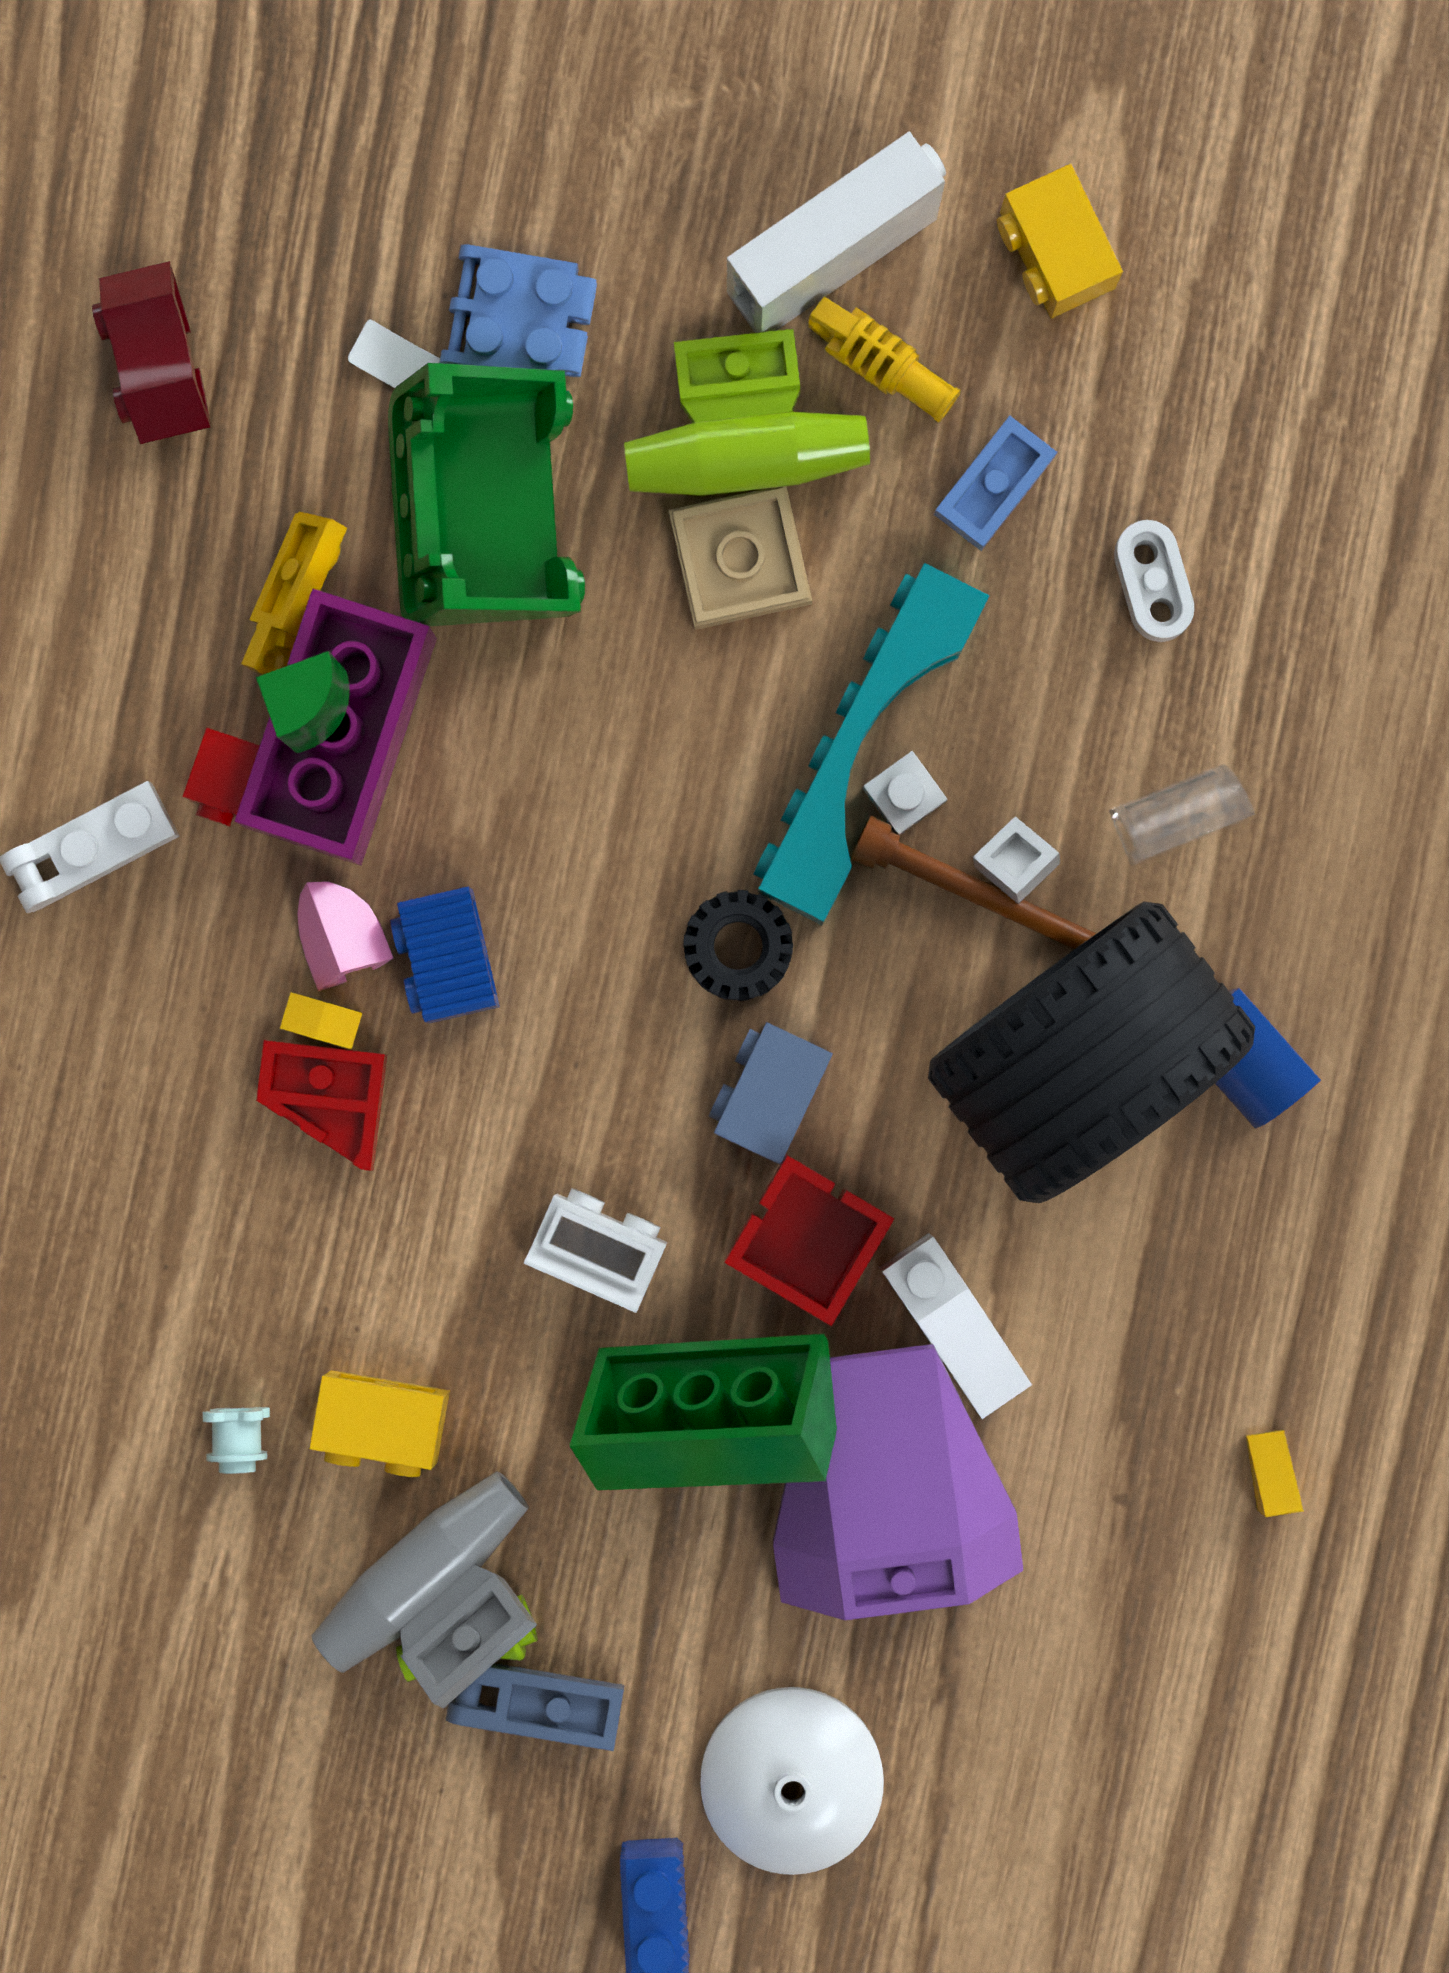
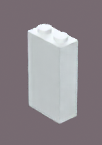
[727,131,946,333]

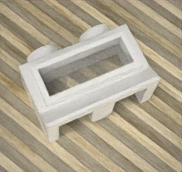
[524,1188,667,1313]

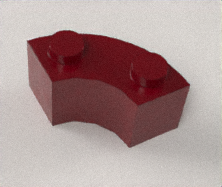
[92,261,211,444]

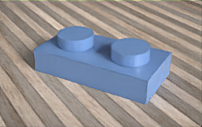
[934,416,1057,551]

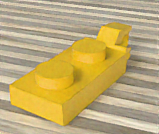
[241,511,347,675]

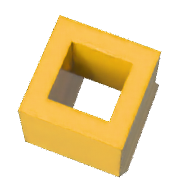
[280,992,362,1049]

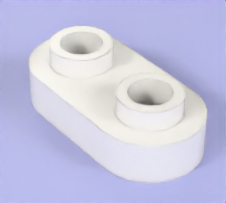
[1114,520,1194,642]

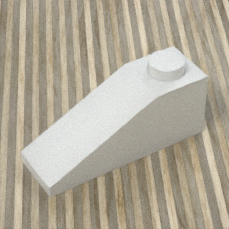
[879,1233,1032,1419]

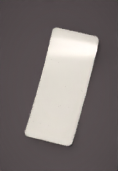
[348,320,440,388]

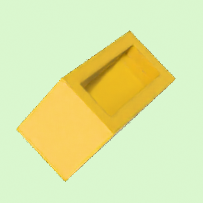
[1245,1430,1304,1517]

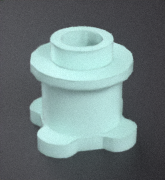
[202,1407,270,1474]

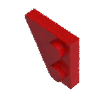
[256,1040,387,1171]

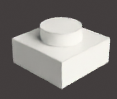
[862,751,948,835]
[973,816,1060,904]

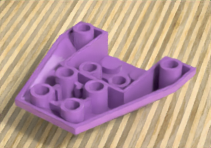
[773,1344,1023,1620]

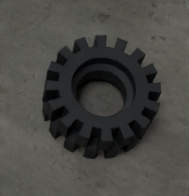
[683,890,793,1001]

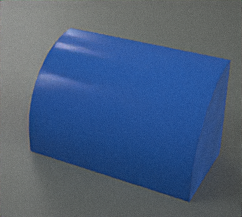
[1215,988,1321,1129]

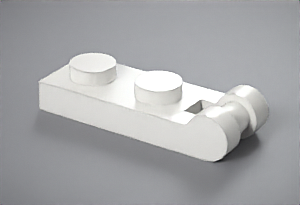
[0,781,180,913]

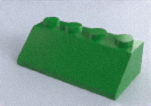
[570,1334,837,1491]

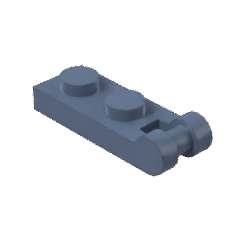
[446,1663,625,1751]

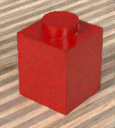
[182,727,260,827]

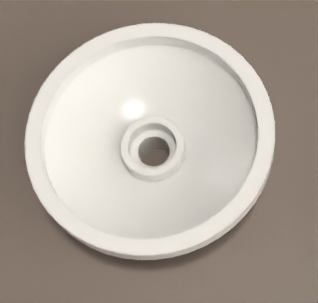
[700,1687,884,1875]

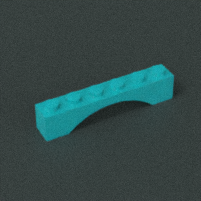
[753,563,990,925]

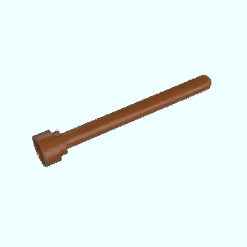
[850,815,1096,949]

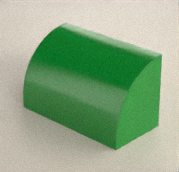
[256,651,350,753]

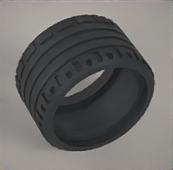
[928,901,1255,1203]

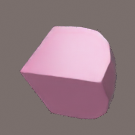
[297,882,393,991]

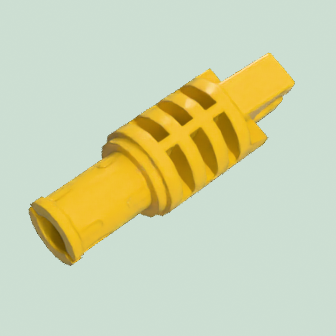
[808,297,961,423]

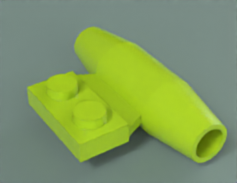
[624,329,870,496]

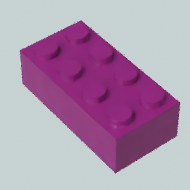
[234,589,437,866]

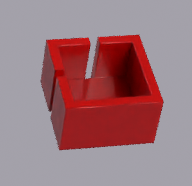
[724,1154,894,1326]

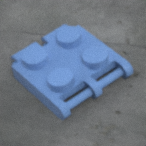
[439,244,597,377]

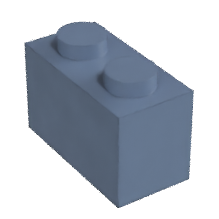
[708,1022,833,1165]

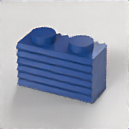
[390,886,500,1023]
[620,1838,690,1973]

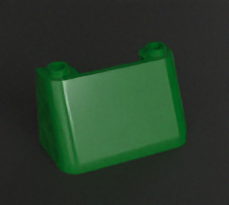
[388,363,585,626]

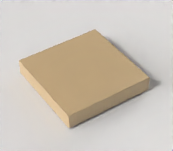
[669,486,812,630]

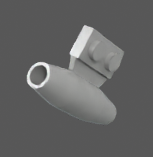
[312,1471,537,1708]

